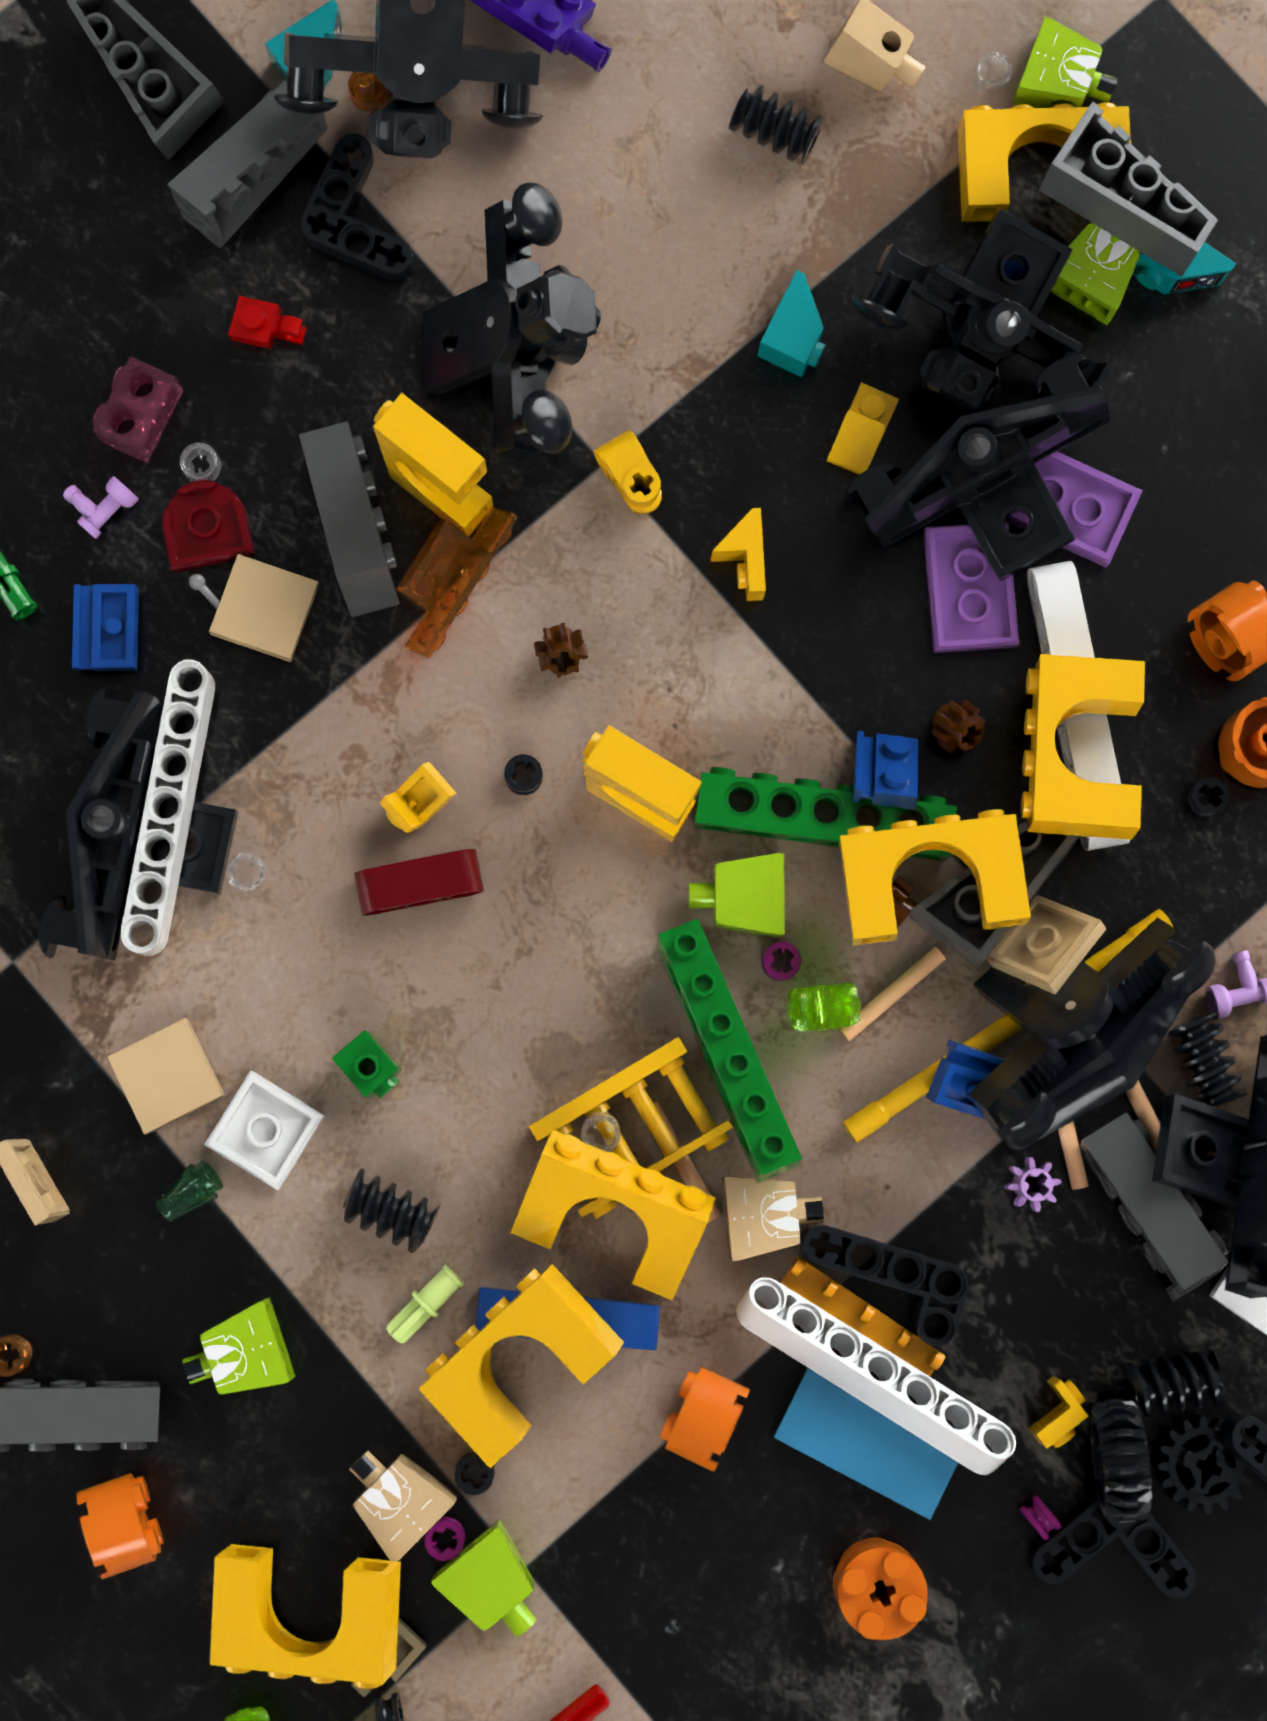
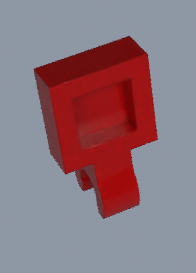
[228,296,307,349]

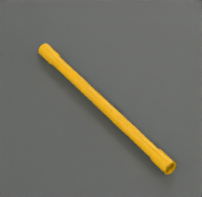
[842,909,1173,1144]

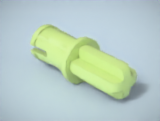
[386,1265,464,1344]

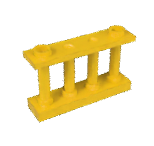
[528,1036,733,1219]

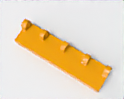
[779,1255,946,1377]

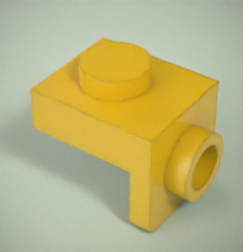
[380,762,457,833]
[1028,1376,1089,1449]

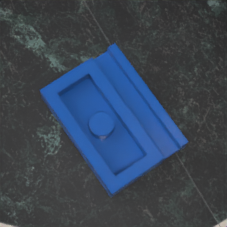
[72,584,139,671]
[852,731,918,810]
[926,1039,1006,1119]

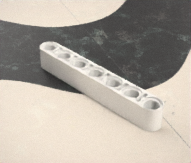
[1027,561,1130,851]
[121,660,215,956]
[736,1277,1016,1475]

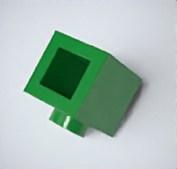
[332,1030,402,1099]

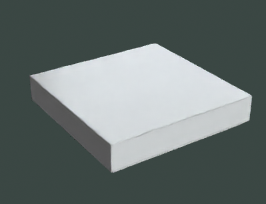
[204,1070,326,1190]

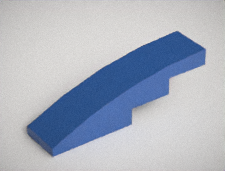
[476,1287,661,1350]

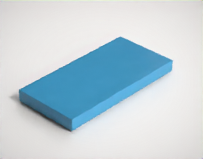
[772,1367,958,1520]

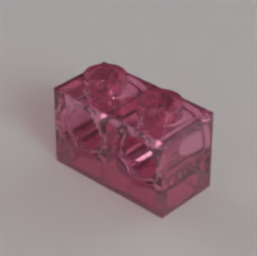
[93,356,184,463]

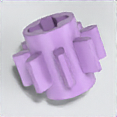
[1004,1157,1062,1212]

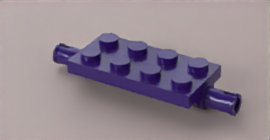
[469,0,612,72]

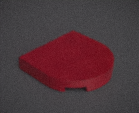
[162,480,256,573]

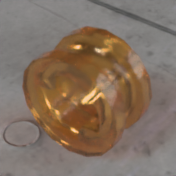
[348,72,387,112]
[0,1335,32,1377]

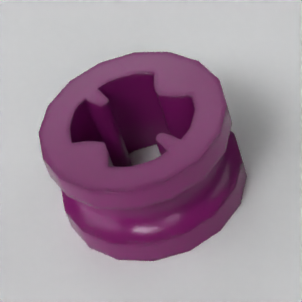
[762,942,801,981]
[1019,1495,1062,1542]
[425,1516,465,1561]

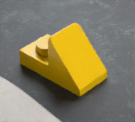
[827,382,899,475]
[711,508,766,601]

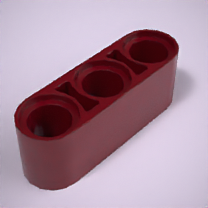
[354,849,484,916]

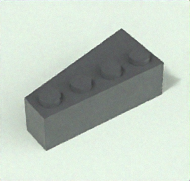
[67,0,225,161]
[167,80,328,249]
[1039,101,1218,277]
[299,421,400,618]
[910,818,1080,969]
[1080,1112,1229,1302]
[0,1379,160,1452]

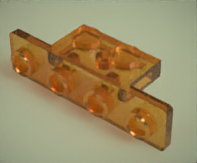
[396,508,517,658]

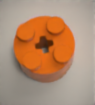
[1188,580,1267,681]
[1218,697,1267,788]
[660,1367,750,1472]
[77,1473,164,1580]
[833,1537,928,1640]

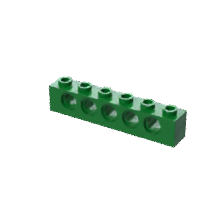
[694,767,957,862]
[656,918,802,1183]

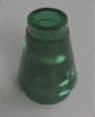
[156,1160,223,1222]

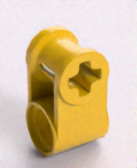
[593,429,662,514]

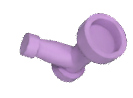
[63,476,139,539]
[1205,951,1267,1020]

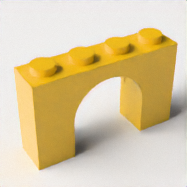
[957,103,1131,222]
[373,393,494,539]
[1021,654,1145,840]
[582,725,702,842]
[839,809,1031,946]
[510,1130,716,1300]
[418,1264,624,1468]
[210,1544,401,1689]

